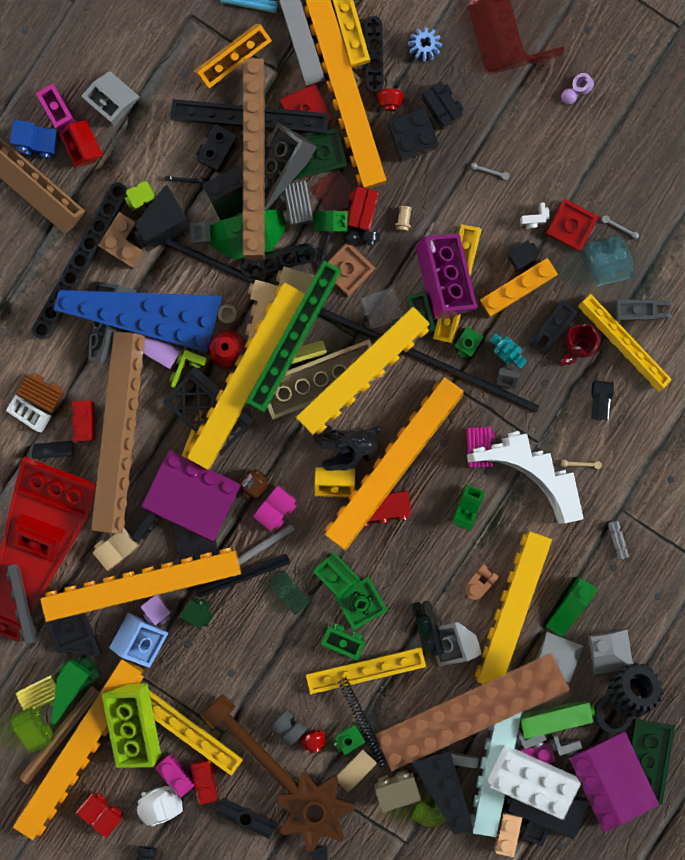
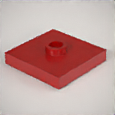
[280,83,332,135]
[545,198,599,252]

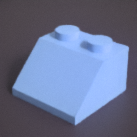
[109,613,168,668]

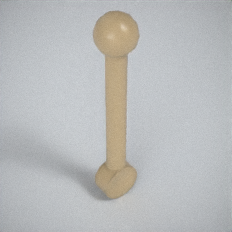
[561,460,602,469]

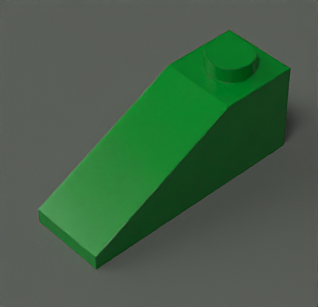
[545,577,598,637]
[51,659,92,725]

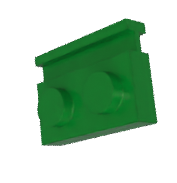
[313,552,361,600]

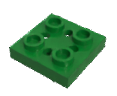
[334,576,388,630]

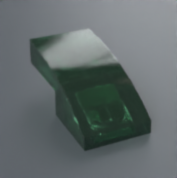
[269,570,310,615]

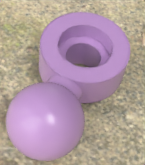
[561,73,594,105]

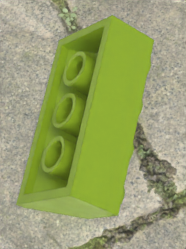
[102,683,161,768]

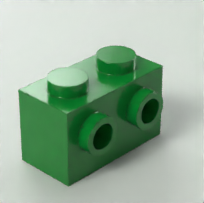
[321,623,365,661]

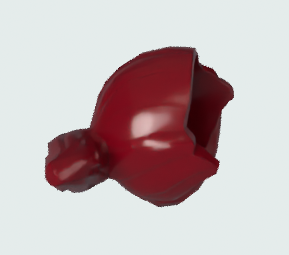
[559,324,600,367]

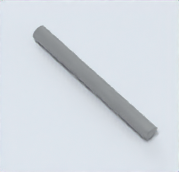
[238,523,295,565]

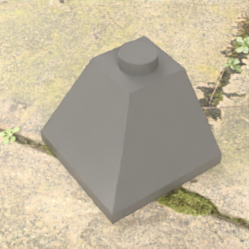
[436,622,482,666]
[588,629,633,675]
[536,632,584,683]

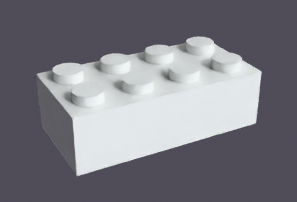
[487,744,581,819]

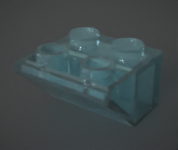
[584,235,634,287]

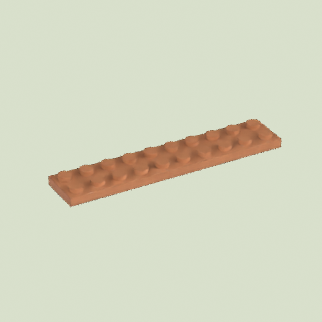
[375,653,570,771]

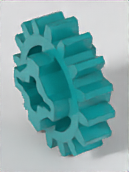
[489,333,527,369]

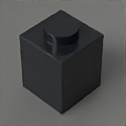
[506,240,539,271]

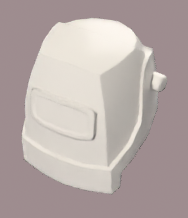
[137,786,183,826]

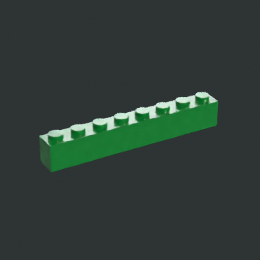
[246,260,342,412]

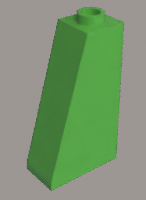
[519,700,595,739]

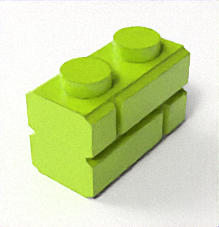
[125,181,156,214]

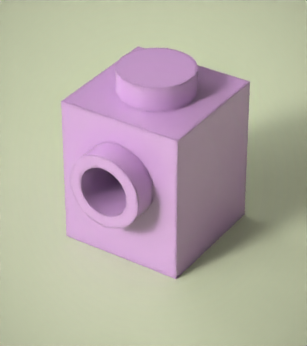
[141,594,173,625]

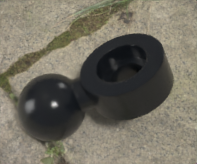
[343,230,380,246]

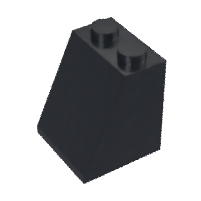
[134,185,188,252]

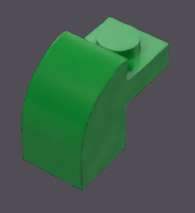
[452,484,485,531]

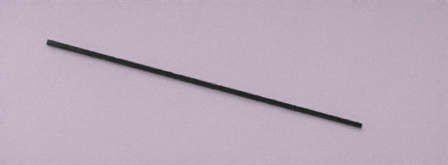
[135,229,539,412]

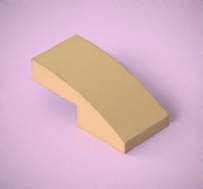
[336,749,377,792]

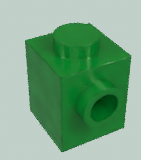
[453,326,483,359]
[333,723,365,755]

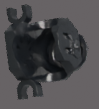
[314,425,381,471]

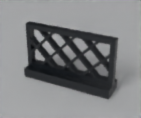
[163,367,254,456]

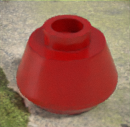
[377,88,404,112]
[299,730,325,753]

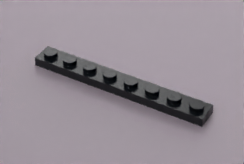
[170,99,329,135]

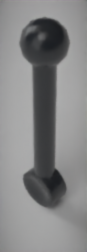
[165,176,206,185]
[316,231,334,268]

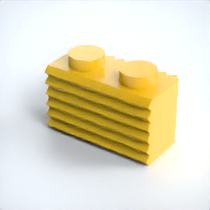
[315,467,355,498]

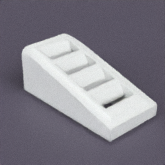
[6,395,52,432]

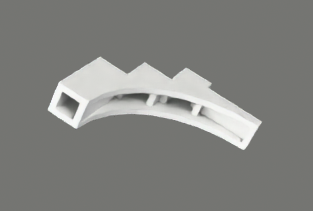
[467,431,583,524]

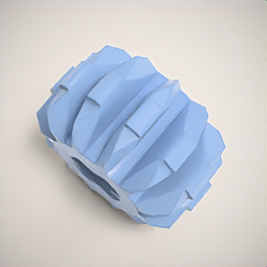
[408,27,442,62]

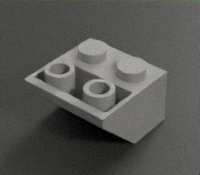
[81,71,140,126]

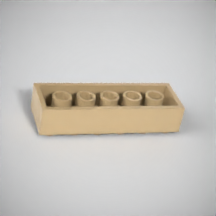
[268,339,384,420]

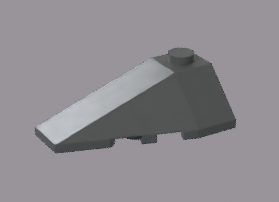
[265,123,317,211]
[89,281,137,363]

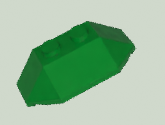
[209,209,287,260]

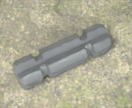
[608,521,629,559]

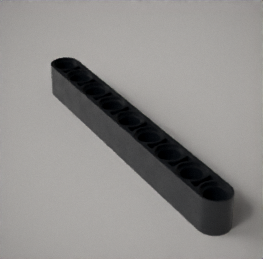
[32,182,128,340]

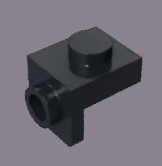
[519,820,550,846]

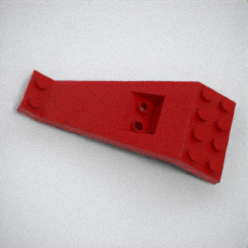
[0,456,97,642]

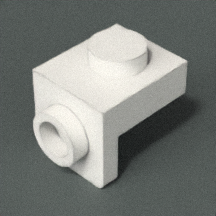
[520,203,549,229]

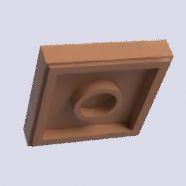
[328,243,376,297]

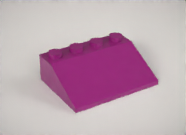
[141,450,241,542]
[569,731,659,832]

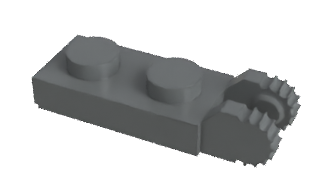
[616,299,672,320]

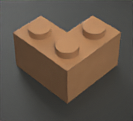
[98,212,145,268]

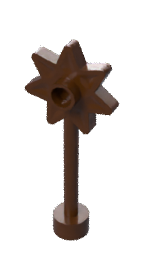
[201,694,355,852]

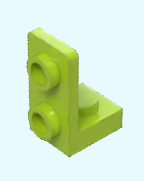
[169,350,208,389]

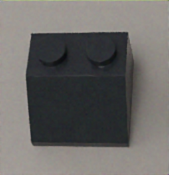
[202,166,243,221]

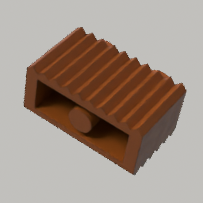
[16,373,64,414]

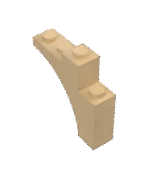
[245,267,316,340]

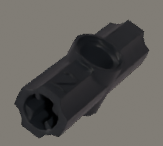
[215,797,277,839]

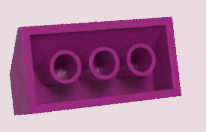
[415,234,478,319]

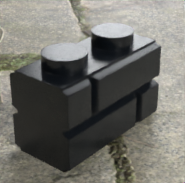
[421,81,464,130]

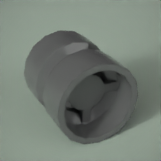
[269,709,307,747]

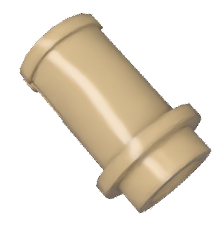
[395,206,412,232]

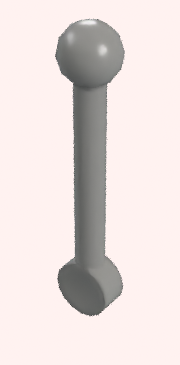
[470,162,510,180]
[602,215,639,239]

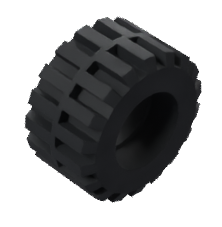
[607,663,663,718]

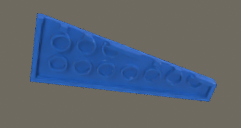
[53,290,222,353]

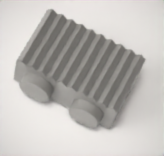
[280,181,313,226]

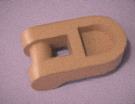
[465,564,499,600]

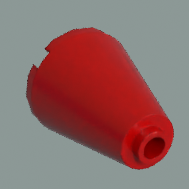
[208,330,247,370]

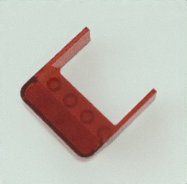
[468,0,564,74]

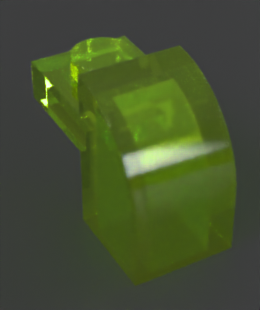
[410,797,446,827]

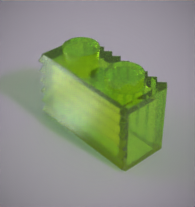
[11,706,53,754]

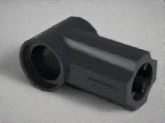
[591,380,614,420]

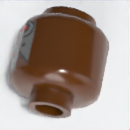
[239,468,268,499]

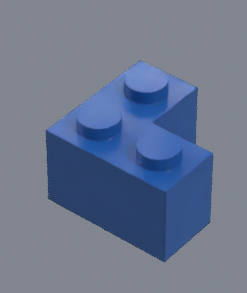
[10,120,59,158]

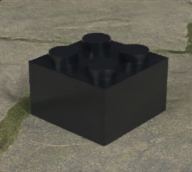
[387,108,439,162]

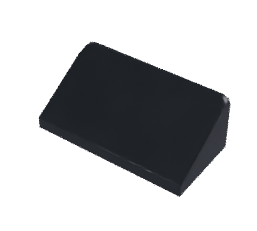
[31,441,74,459]

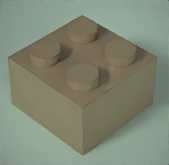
[374,769,421,813]

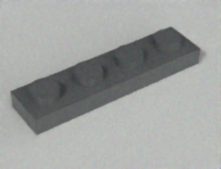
[6,564,37,644]

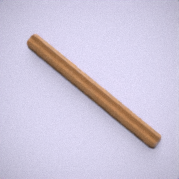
[20,686,100,784]

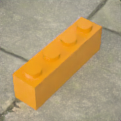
[194,24,272,88]
[479,258,558,318]

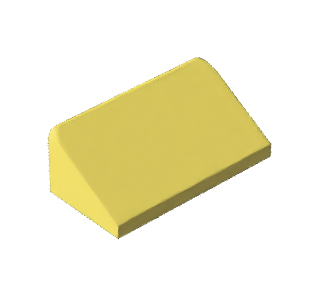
[291,341,327,365]

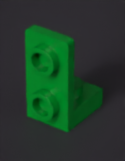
[313,211,348,231]

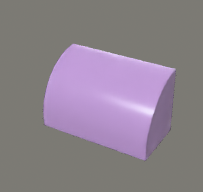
[143,336,183,370]

